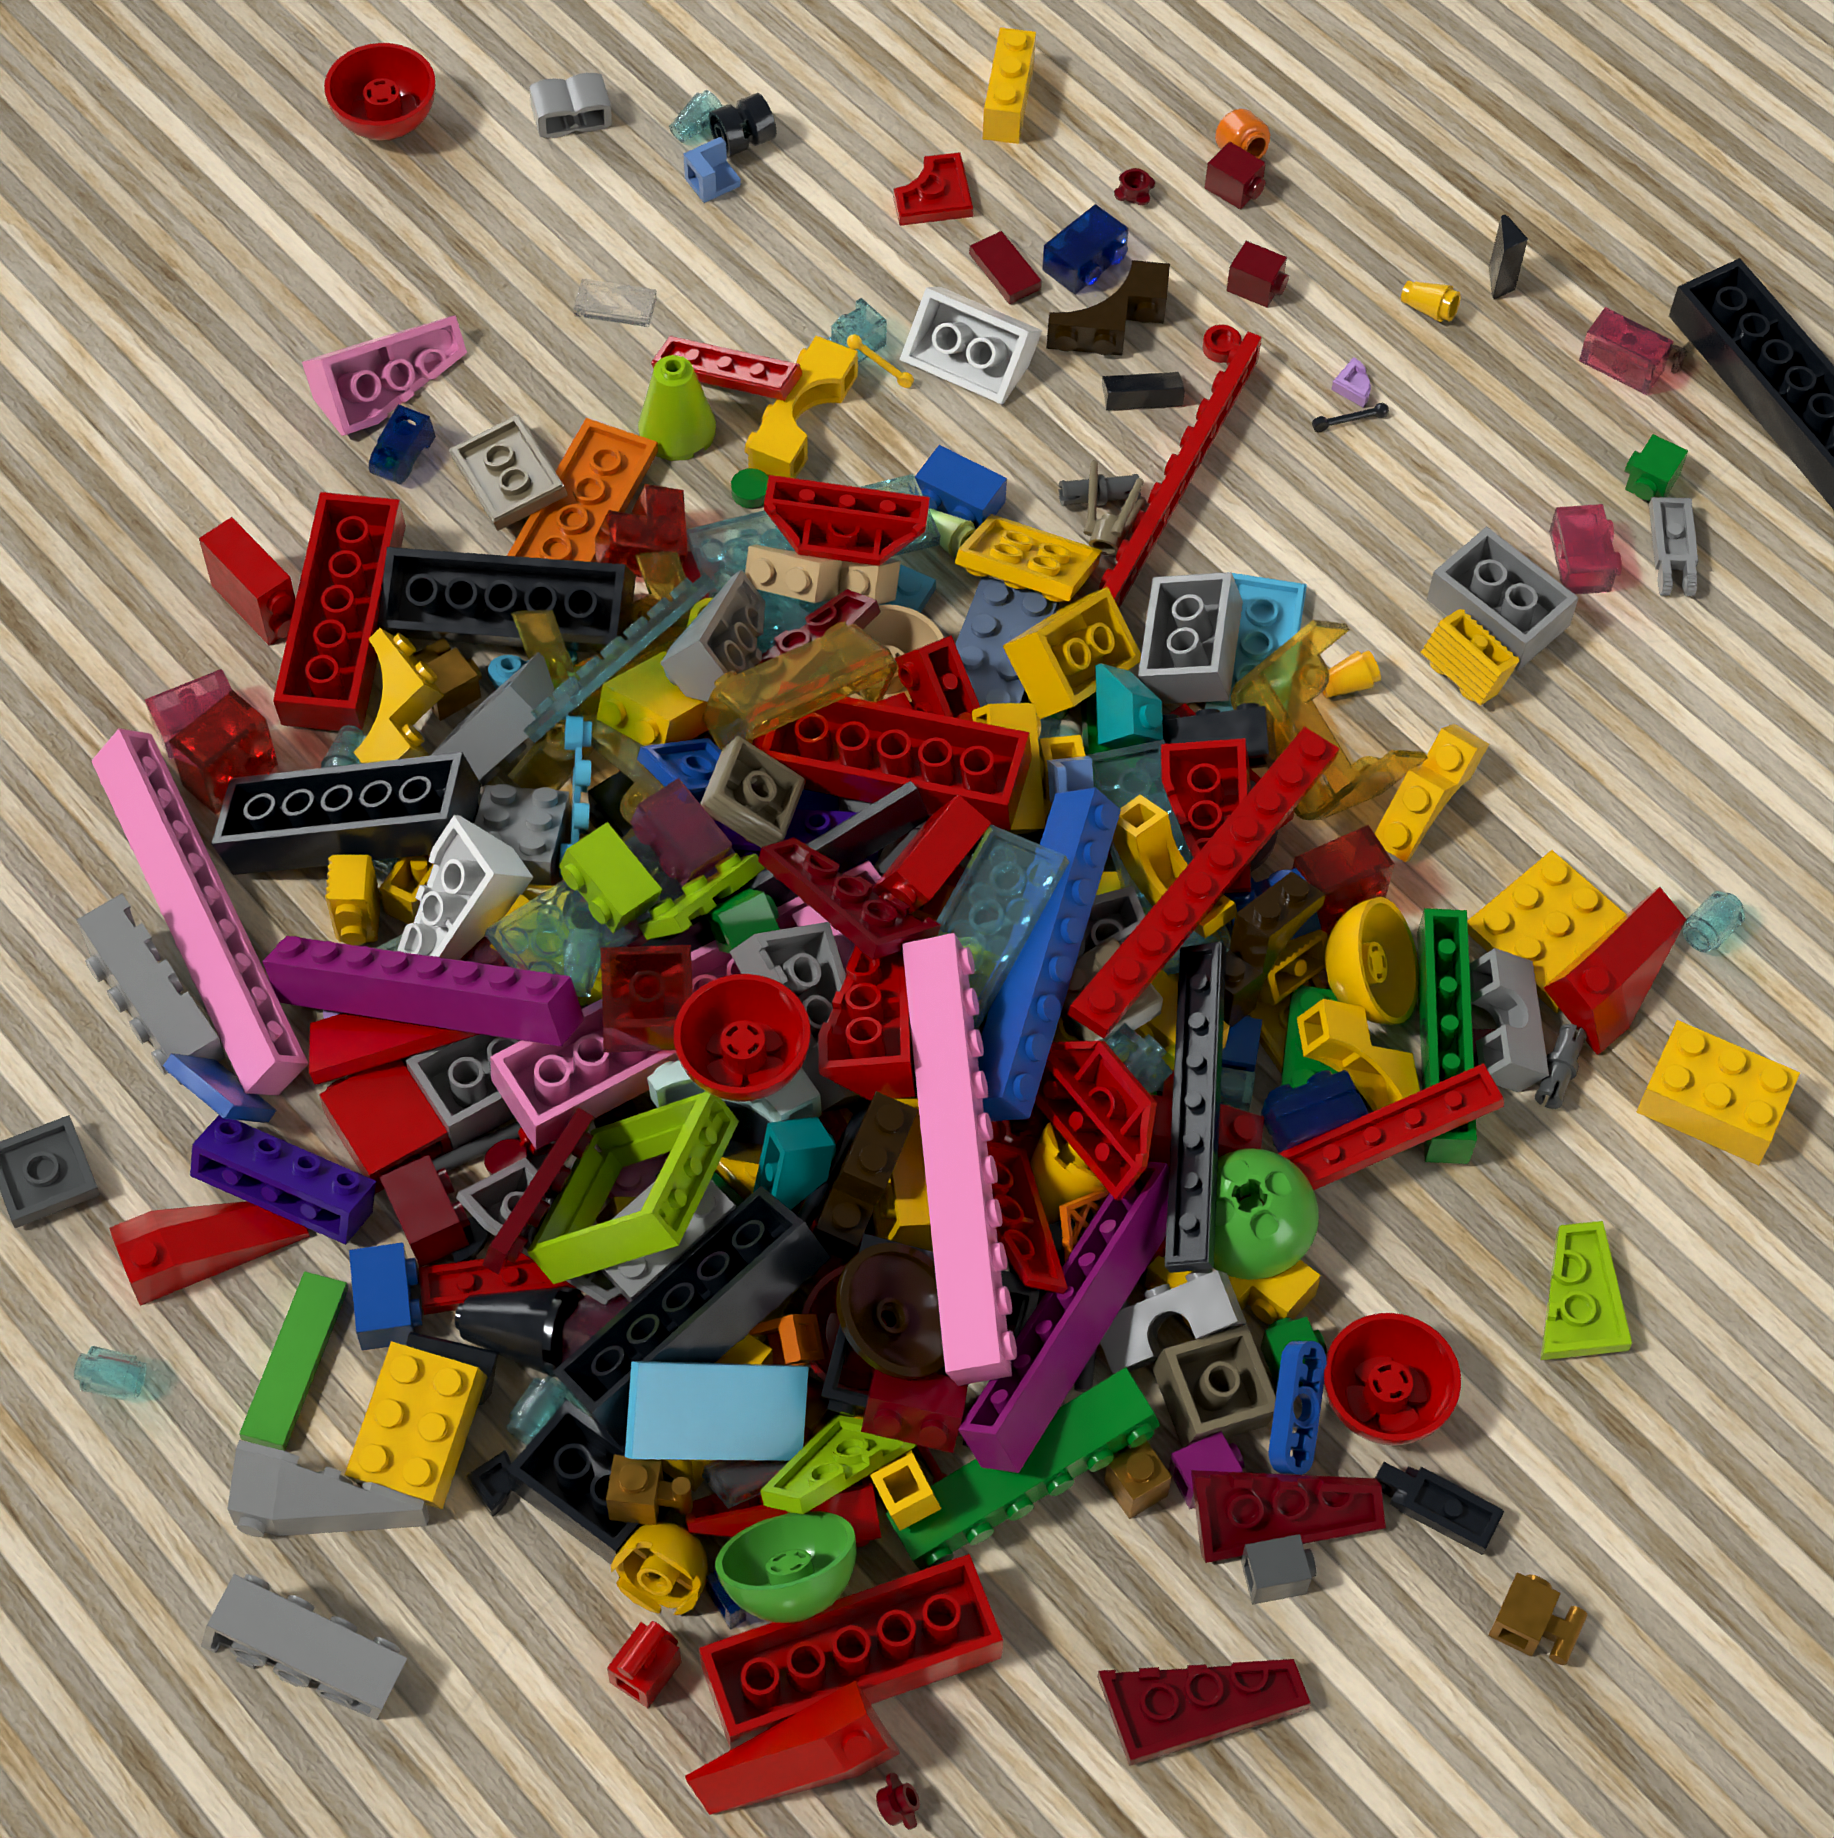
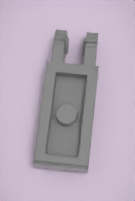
[1649,497,1698,596]

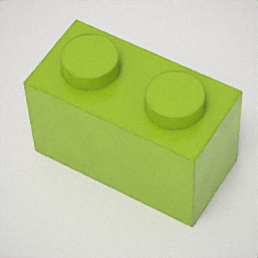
[559,822,662,934]

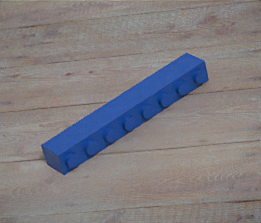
[978,787,1121,1121]

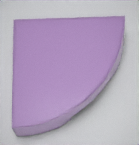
[1331,357,1371,408]

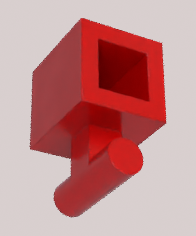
[607,1621,682,1708]

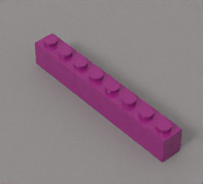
[262,936,584,1046]
[958,1161,1169,1473]

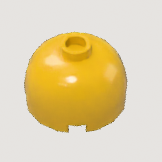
[611,1521,709,1615]

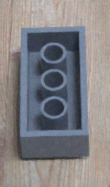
[955,576,1059,707]

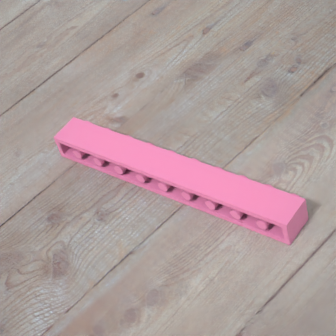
[92,729,309,1096]
[902,933,1017,1386]

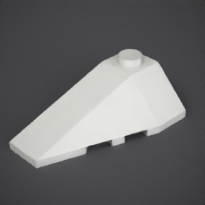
[397,815,533,960]

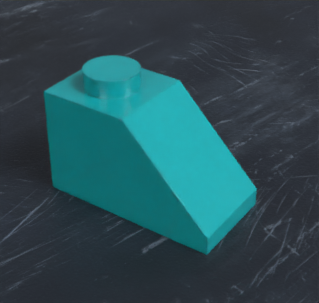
[1095,663,1163,752]
[753,1116,837,1210]

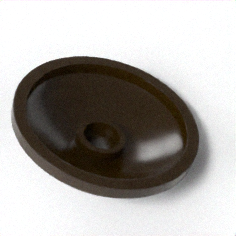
[836,1243,945,1379]

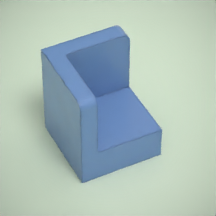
[683,137,741,203]
[1047,756,1094,803]

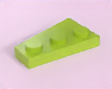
[638,853,765,940]
[1540,1221,1632,1360]
[761,1414,917,1514]

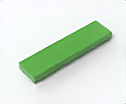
[239,1271,349,1451]

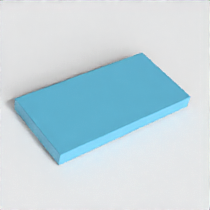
[1205,573,1307,724]
[625,1361,809,1461]

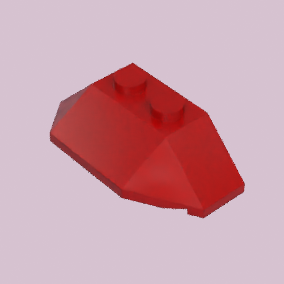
[764,475,930,566]
[1035,1041,1157,1200]

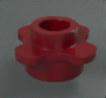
[1114,168,1155,205]
[876,1772,920,1830]

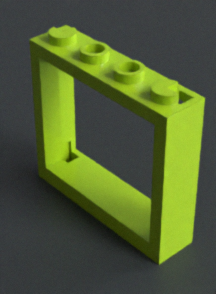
[527,1092,739,1284]

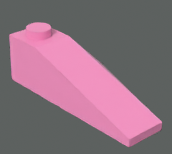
[302,315,467,436]

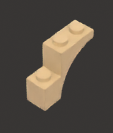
[745,544,901,605]

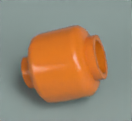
[1215,108,1271,159]

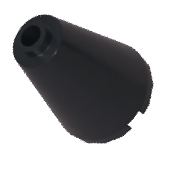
[455,1286,587,1378]

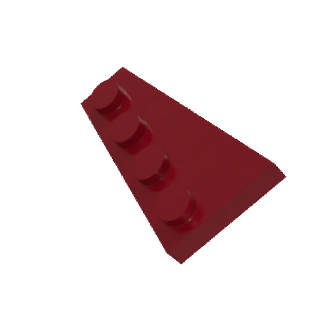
[750,589,881,715]
[1191,1470,1386,1563]
[1097,1659,1311,1766]

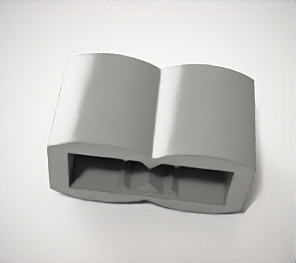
[529,73,612,138]

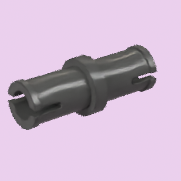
[1058,474,1141,506]
[1535,1024,1587,1109]

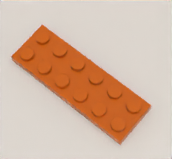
[507,418,658,562]

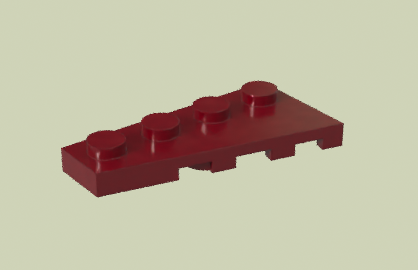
[758,838,941,960]
[483,1107,594,1274]

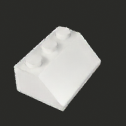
[899,287,1042,404]

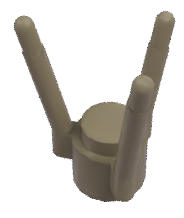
[1083,460,1146,556]

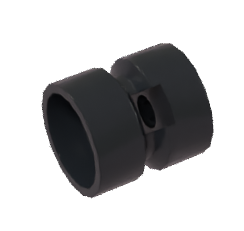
[708,93,777,157]

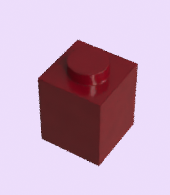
[1204,141,1266,210]
[1226,241,1289,308]

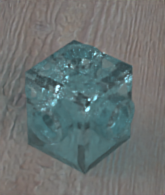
[1106,1023,1173,1095]

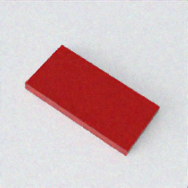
[309,1013,480,1085]

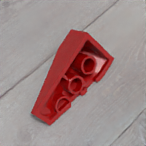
[1543,887,1687,1055]
[818,946,915,1100]

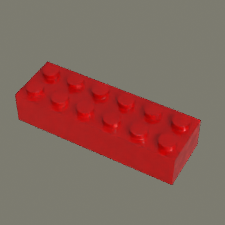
[273,492,406,733]
[761,684,1032,831]
[699,1554,1004,1750]

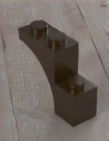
[1046,260,1170,356]
[1224,871,1325,1029]
[812,1091,918,1262]

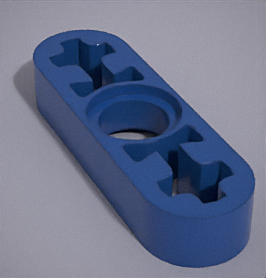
[1269,1341,1327,1475]

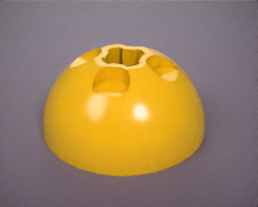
[1324,897,1419,1025]

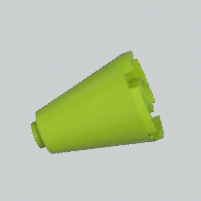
[638,355,716,461]

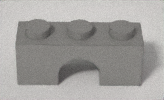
[1469,948,1549,1092]
[1100,1269,1247,1374]

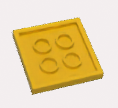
[955,514,1103,602]
[1467,850,1627,1013]

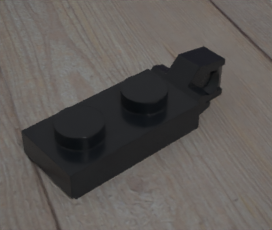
[1375,1462,1504,1555]

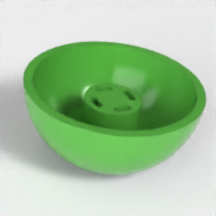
[1214,1149,1319,1280]
[715,1511,856,1623]

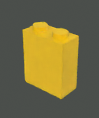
[597,651,725,746]

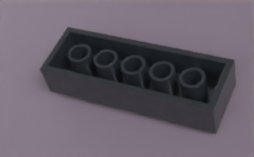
[377,547,636,655]
[211,752,481,875]
[553,1186,831,1447]

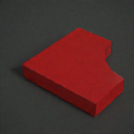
[893,152,973,226]

